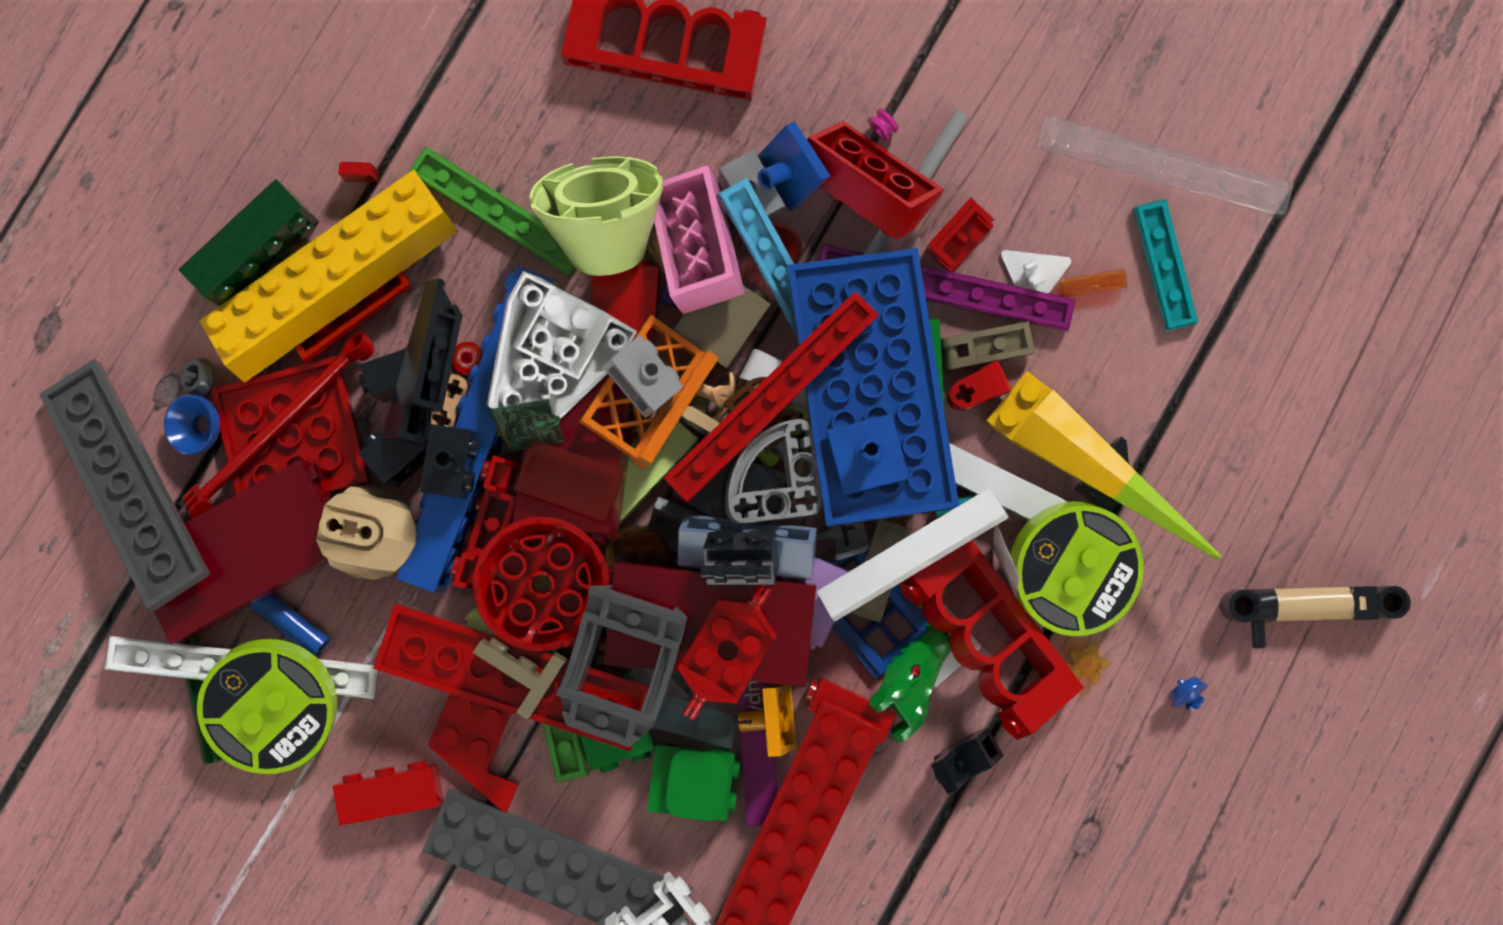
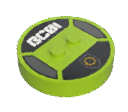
[1010,501,1144,636]
[197,639,338,774]

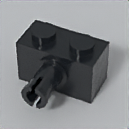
[420,424,480,499]

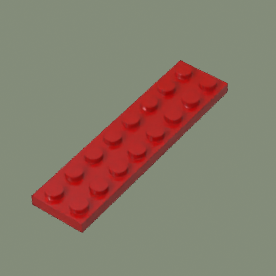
[373,603,650,752]
[714,698,884,925]

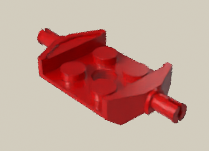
[677,585,777,721]

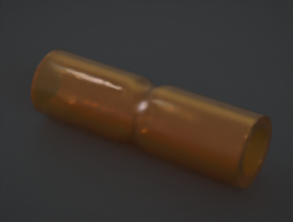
[1059,269,1127,297]

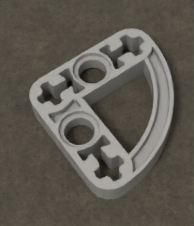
[725,419,822,524]

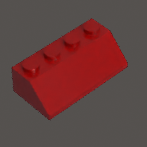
[807,121,944,240]

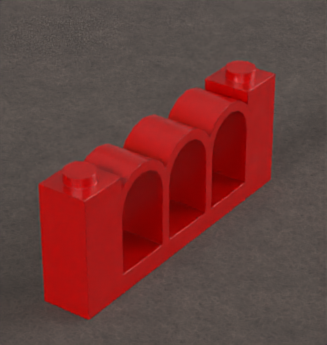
[561,0,767,101]
[899,540,1084,740]

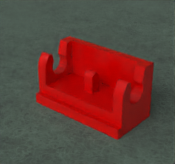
[925,197,994,272]

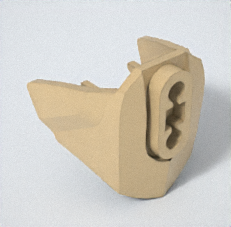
[316,485,417,580]

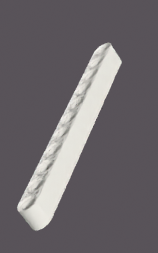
[739,349,1068,521]

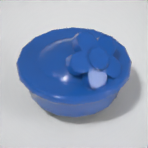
[1169,677,1208,711]

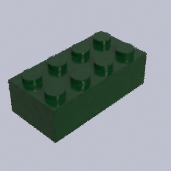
[178,179,319,306]

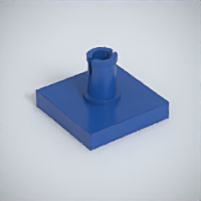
[757,121,830,211]
[826,414,909,496]

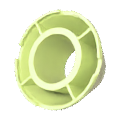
[530,156,663,276]

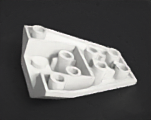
[487,271,637,434]

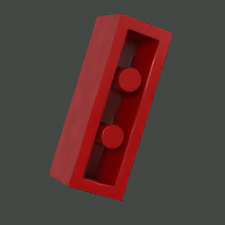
[332,760,444,826]

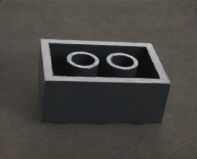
[670,435,788,523]

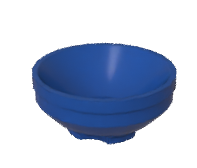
[164,395,220,455]

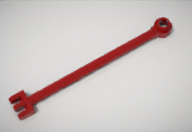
[182,331,375,519]

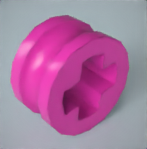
[867,108,899,141]

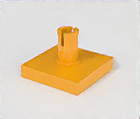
[738,684,797,757]

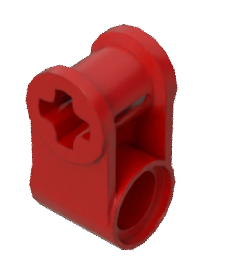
[947,361,1012,412]

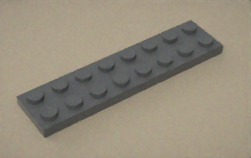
[39,359,211,611]
[423,788,693,925]

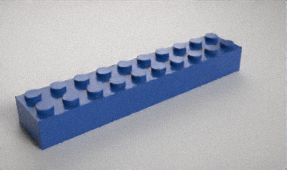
[396,266,560,593]

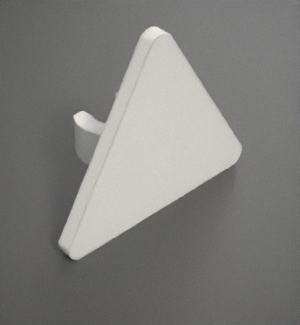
[1000,250,1071,293]

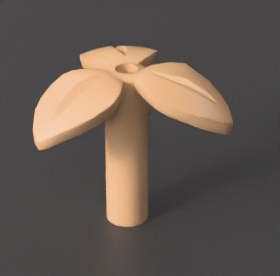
[695,372,735,421]

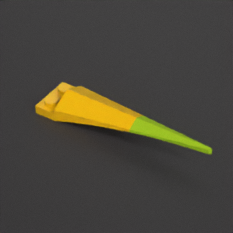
[986,371,1221,559]

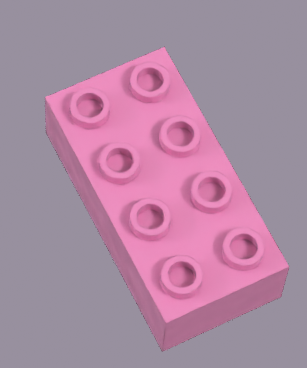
[654,165,745,314]

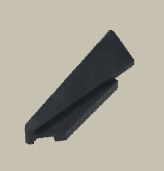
[382,278,462,446]

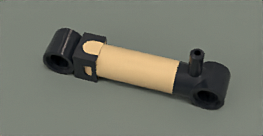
[1220,586,1411,649]

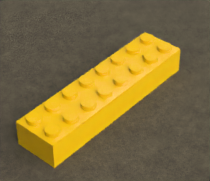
[199,169,459,383]

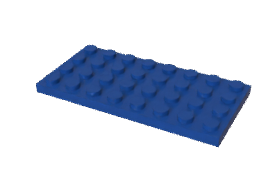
[787,248,959,527]

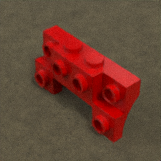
[450,456,522,589]

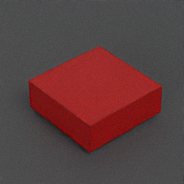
[338,162,379,183]

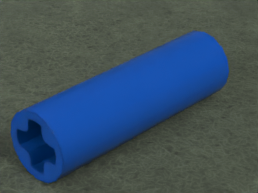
[249,593,330,657]

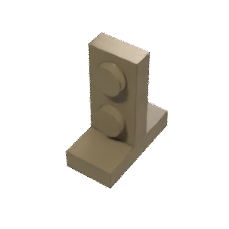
[473,638,567,720]

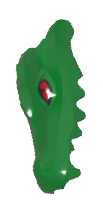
[869,623,951,743]

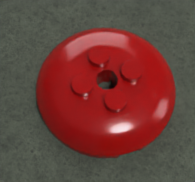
[473,517,609,652]

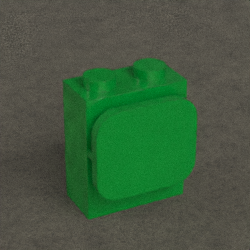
[647,742,741,821]

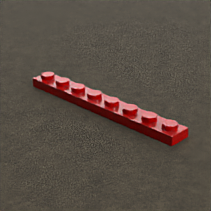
[664,291,879,504]

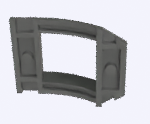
[556,585,687,747]

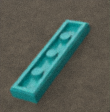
[1133,199,1199,332]

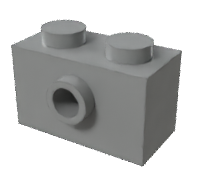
[717,150,785,220]
[602,335,683,418]

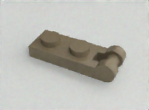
[941,321,1035,372]

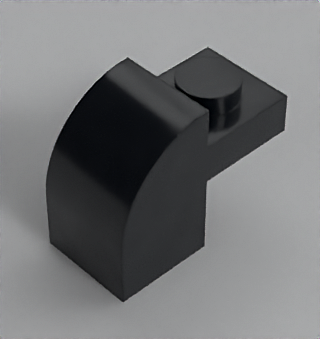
[931,727,1004,794]

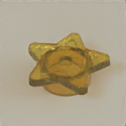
[1069,642,1111,685]

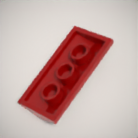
[295,271,412,363]

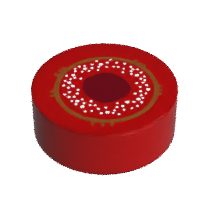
[452,342,483,375]

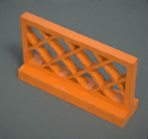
[579,315,719,470]

